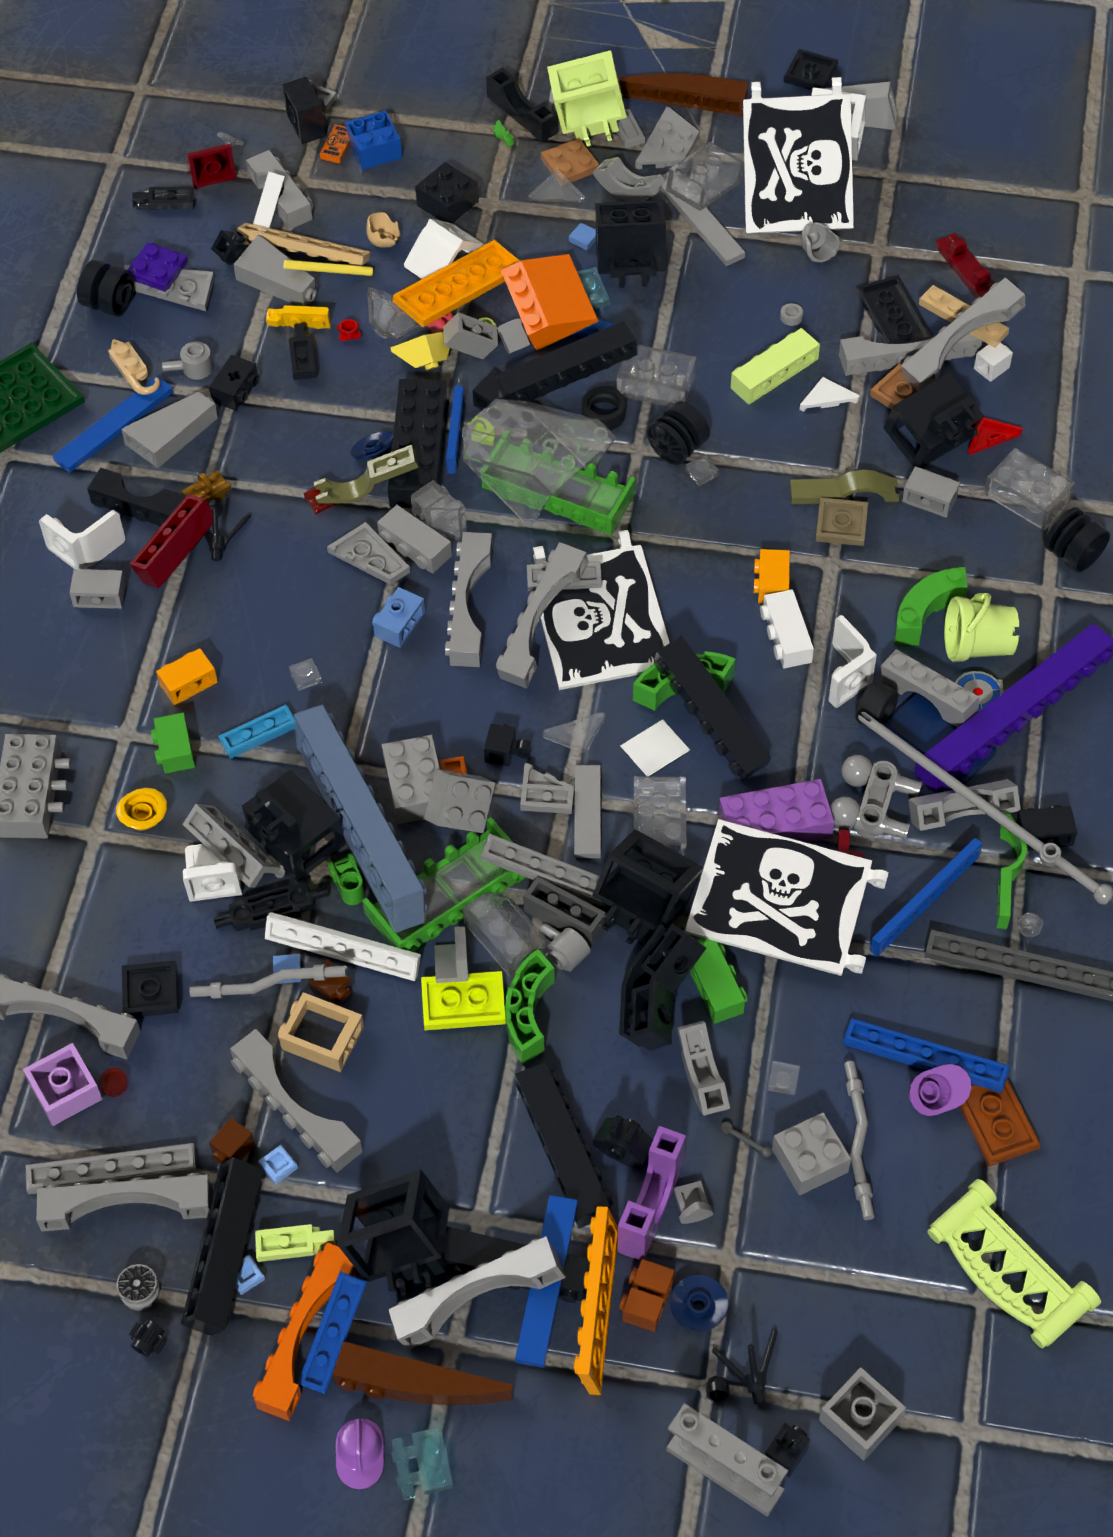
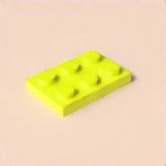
[421,971,506,1030]

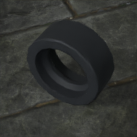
[582,386,626,431]

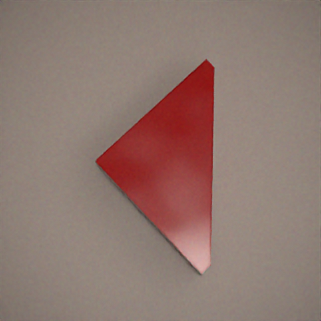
[968,417,1023,454]

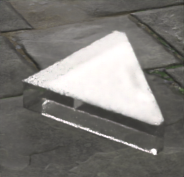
[528,169,586,202]
[543,712,605,754]

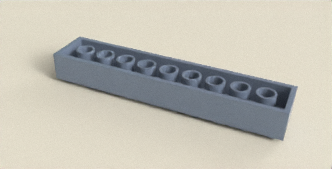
[294,705,427,933]

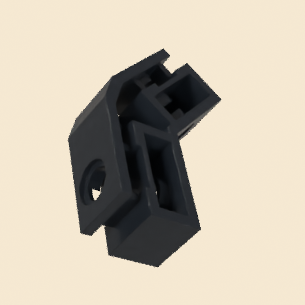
[619,923,707,1051]

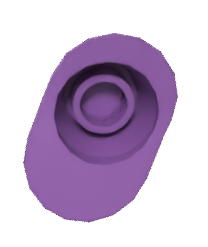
[908,1064,972,1116]
[336,1418,384,1490]

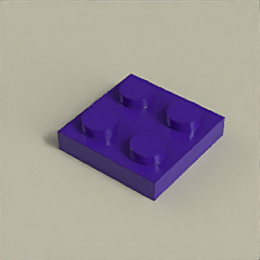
[127,242,188,292]

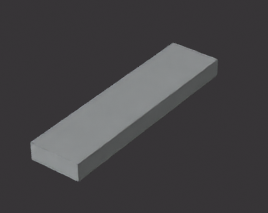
[574,765,601,858]

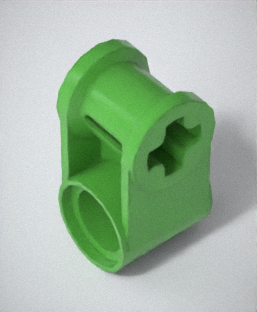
[327,853,365,905]

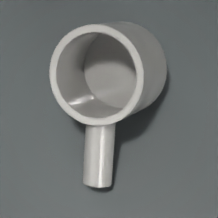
[162,341,213,380]
[540,923,591,972]

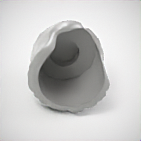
[800,222,840,263]

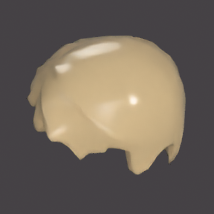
[366,212,400,248]

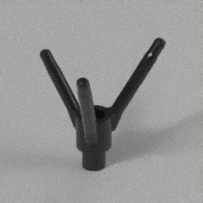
[203,507,251,561]
[712,1329,778,1405]

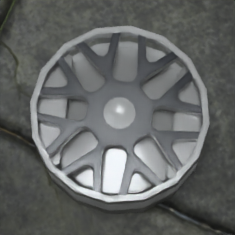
[117,1264,160,1311]

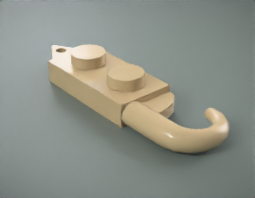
[108,339,160,395]

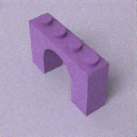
[617,1126,686,1261]

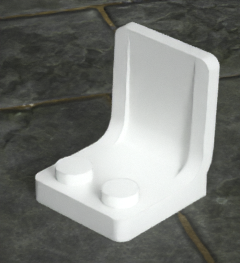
[404,219,484,279]
[39,510,125,569]
[829,615,877,708]
[182,844,242,902]

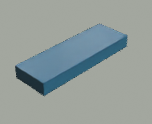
[218,705,295,759]

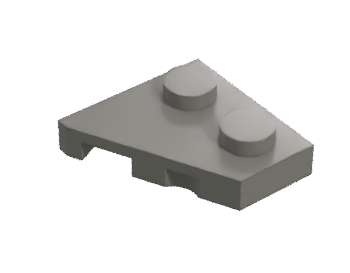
[520,763,574,814]

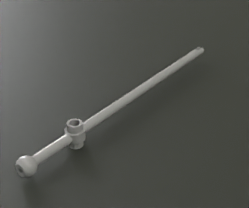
[858,712,1113,905]

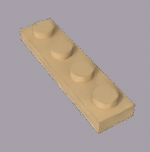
[919,285,1009,348]

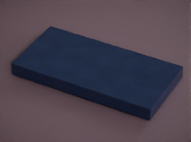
[885,693,997,785]

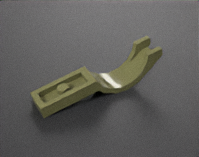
[313,445,419,503]
[790,470,899,504]

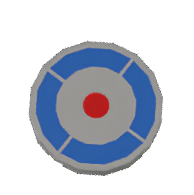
[955,671,1003,711]

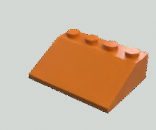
[501,254,598,351]

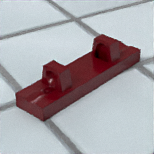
[935,233,995,299]

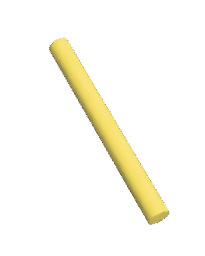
[283,260,373,276]

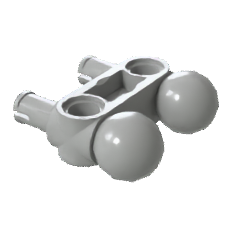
[830,754,922,840]

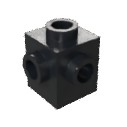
[211,230,250,265]

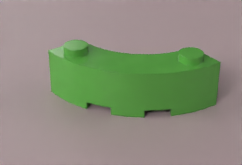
[894,567,968,646]
[633,651,736,711]
[505,949,555,1066]

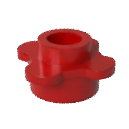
[337,319,361,341]

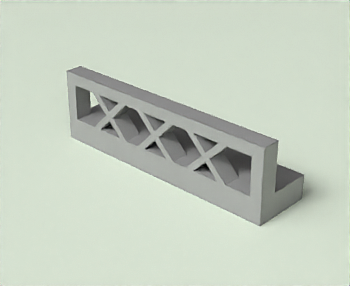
[182,804,281,888]

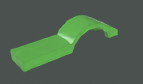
[996,813,1027,929]

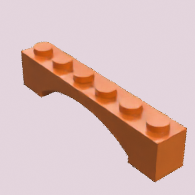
[253,1243,358,1421]

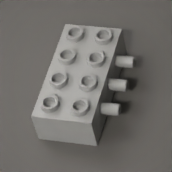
[0,734,71,838]

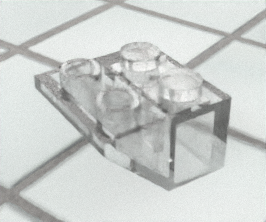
[411,480,467,540]

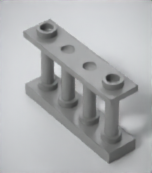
[666,1403,788,1517]

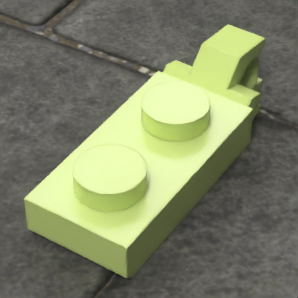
[255,1224,336,1262]

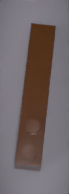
[618,73,749,116]
[333,1341,514,1405]

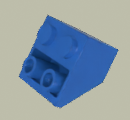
[345,110,402,170]

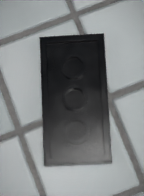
[856,275,933,344]

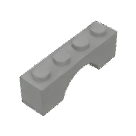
[246,150,313,230]
[881,649,979,728]
[908,779,1021,831]

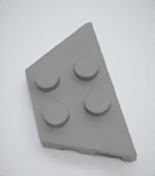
[635,107,699,169]

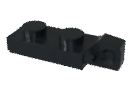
[132,186,194,210]
[289,324,317,380]

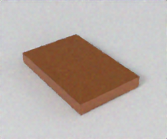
[959,1079,1041,1167]

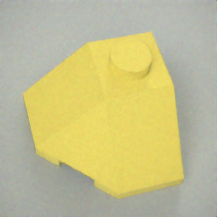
[390,332,450,370]

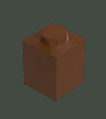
[308,959,352,1005]
[209,1118,255,1164]

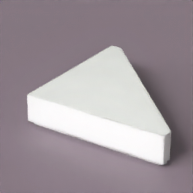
[800,377,860,412]

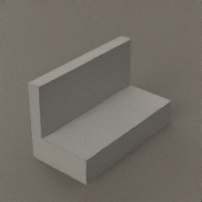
[435,926,468,983]

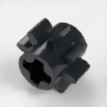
[129,1320,166,1357]

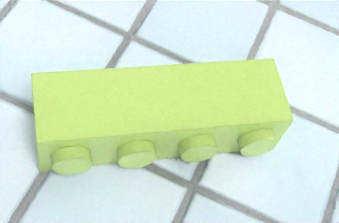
[731,328,820,404]

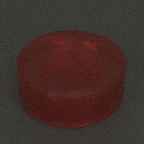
[99,1068,128,1097]

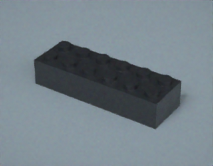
[388,379,447,509]

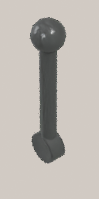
[721,1122,772,1158]

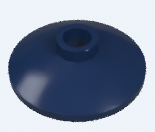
[350,431,393,460]
[670,1275,728,1331]

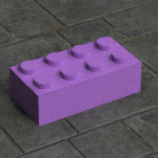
[719,779,834,843]

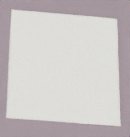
[620,719,690,777]

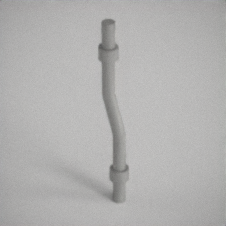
[190,964,348,999]
[844,1061,875,1220]

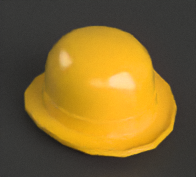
[116,788,167,831]

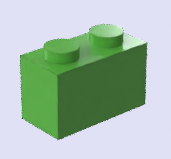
[151,712,195,774]

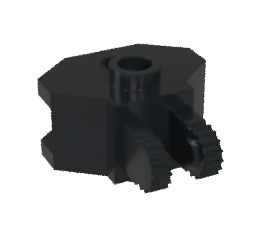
[593,1115,653,1169]

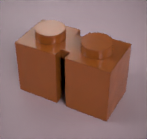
[619,1259,675,1332]

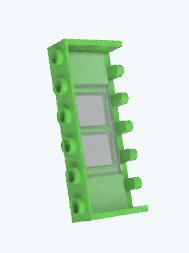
[481,431,636,535]
[362,817,525,952]

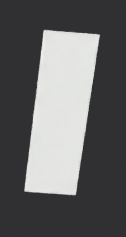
[253,172,285,228]

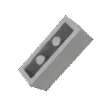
[377,505,452,574]

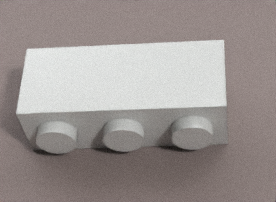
[760,589,814,669]

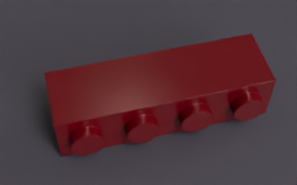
[130,494,212,588]

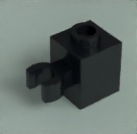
[484,723,531,767]
[765,1423,810,1478]

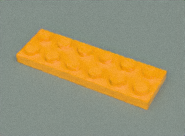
[393,240,520,327]
[574,1207,618,1395]

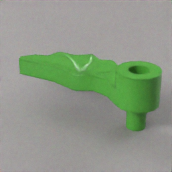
[493,120,514,146]

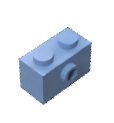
[372,587,425,648]

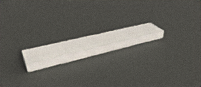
[265,912,421,981]

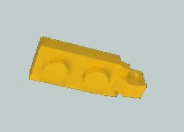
[266,305,331,329]

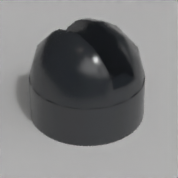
[706,1376,730,1401]

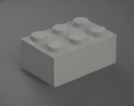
[382,735,440,824]

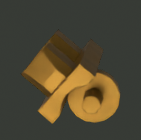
[181,470,232,503]

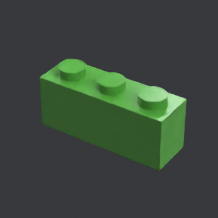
[690,938,747,1024]

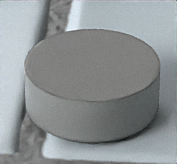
[780,303,803,326]

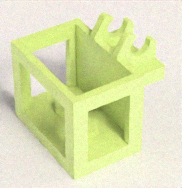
[547,50,627,147]

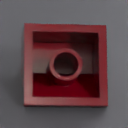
[185,144,236,189]

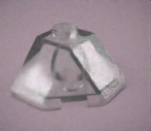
[367,287,419,339]

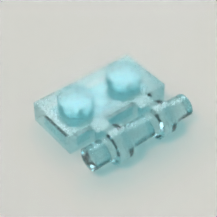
[391,1427,454,1500]

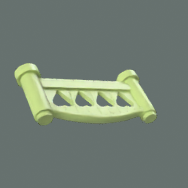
[927,1179,1101,1349]

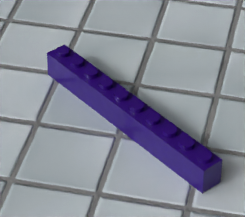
[914,623,1113,793]

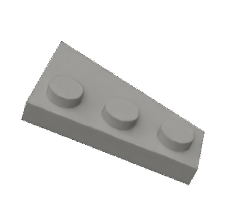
[327,522,410,585]

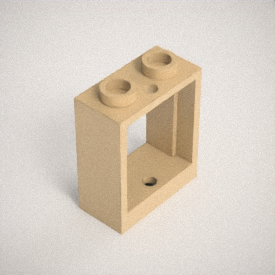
[278,992,364,1072]

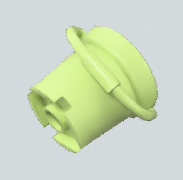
[944,593,1019,662]

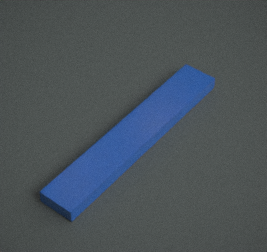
[53,376,174,473]
[870,838,982,956]
[843,1018,1011,1093]
[515,1195,578,1368]

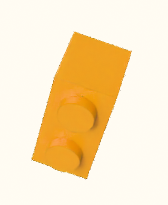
[754,549,790,603]
[156,648,218,706]

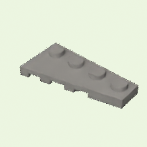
[124,265,214,311]

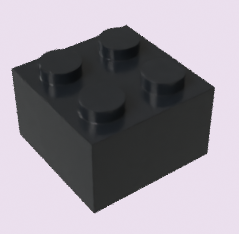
[282,76,328,144]
[415,162,479,224]

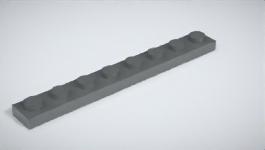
[925,930,1113,1002]

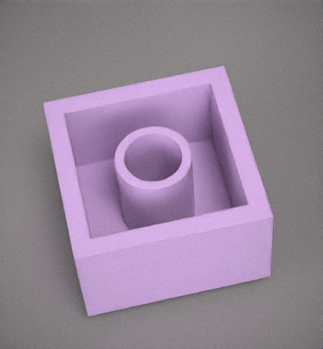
[23,1043,102,1126]

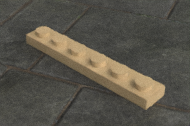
[237,223,371,266]

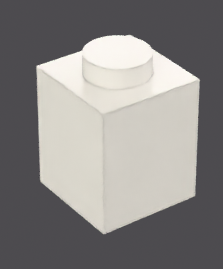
[974,343,1013,382]

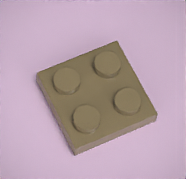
[815,497,868,546]

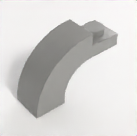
[592,157,665,202]
[677,1021,730,1116]

